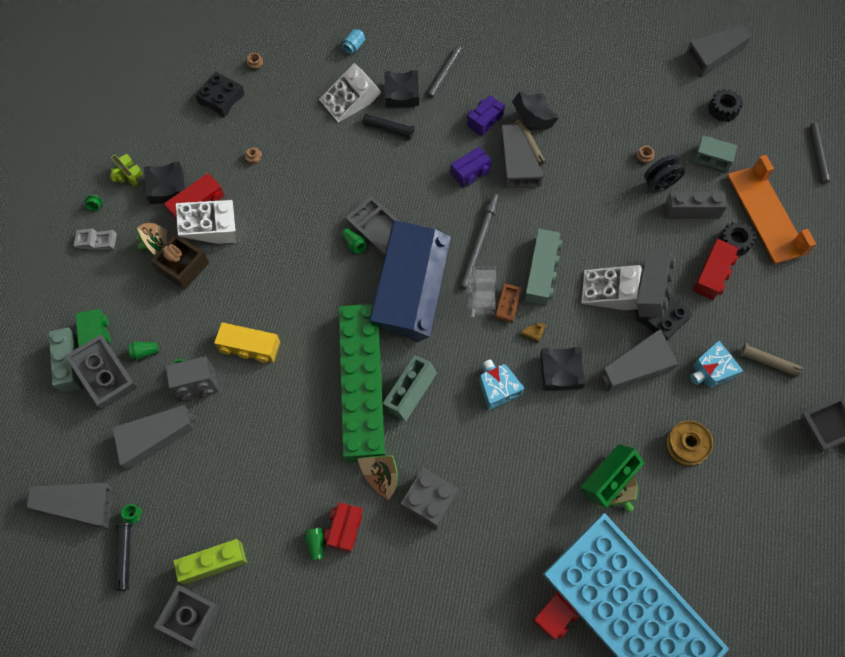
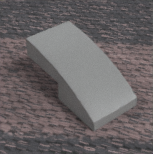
[73,228,117,250]

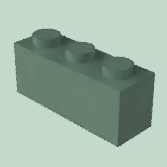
[49,328,82,393]
[383,355,437,421]

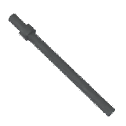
[460,194,499,289]

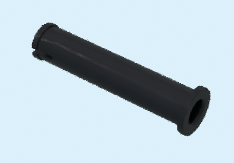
[363,113,415,139]
[114,523,133,591]

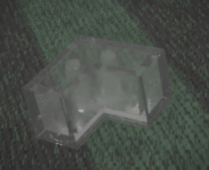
[467,266,496,317]

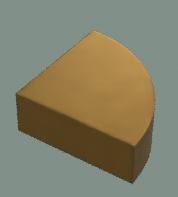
[521,323,546,343]

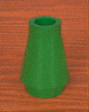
[341,229,366,254]
[129,341,159,360]
[304,528,325,560]

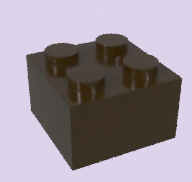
[150,234,209,290]

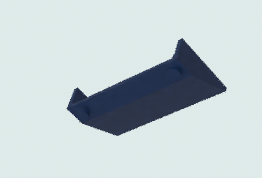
[369,220,451,342]

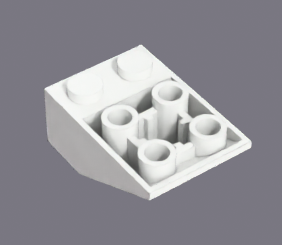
[319,63,382,122]
[176,200,236,244]
[582,265,643,310]

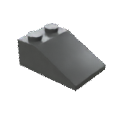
[65,334,137,409]

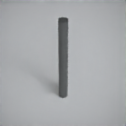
[427,46,462,98]
[810,122,830,184]

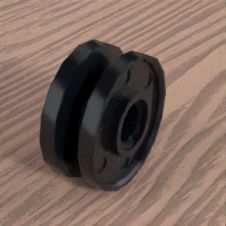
[644,155,686,192]

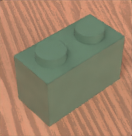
[693,136,737,172]

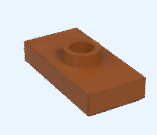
[495,283,522,323]

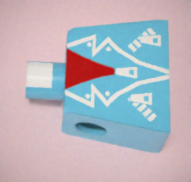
[690,341,743,388]
[479,360,524,410]

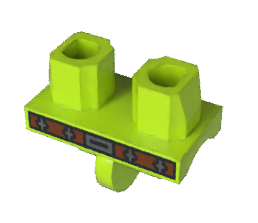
[110,154,143,187]

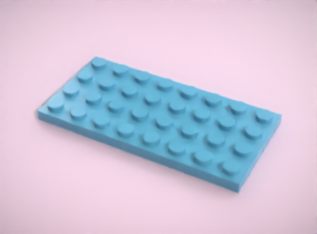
[543,513,729,657]

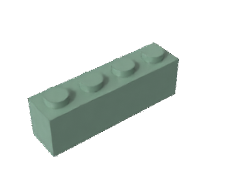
[524,229,562,306]

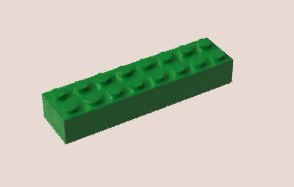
[339,304,386,463]

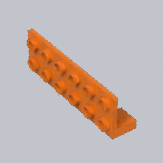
[727,155,817,264]

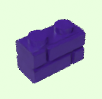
[467,95,505,136]
[450,147,491,186]

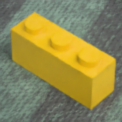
[214,322,280,363]

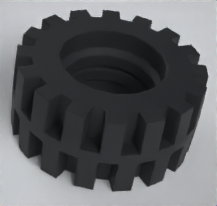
[708,89,743,122]
[719,221,756,257]

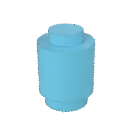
[342,29,365,54]

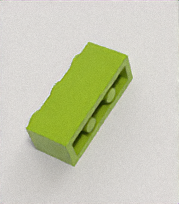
[173,539,247,585]

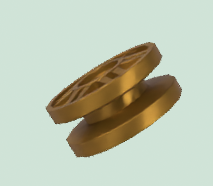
[666,420,713,467]

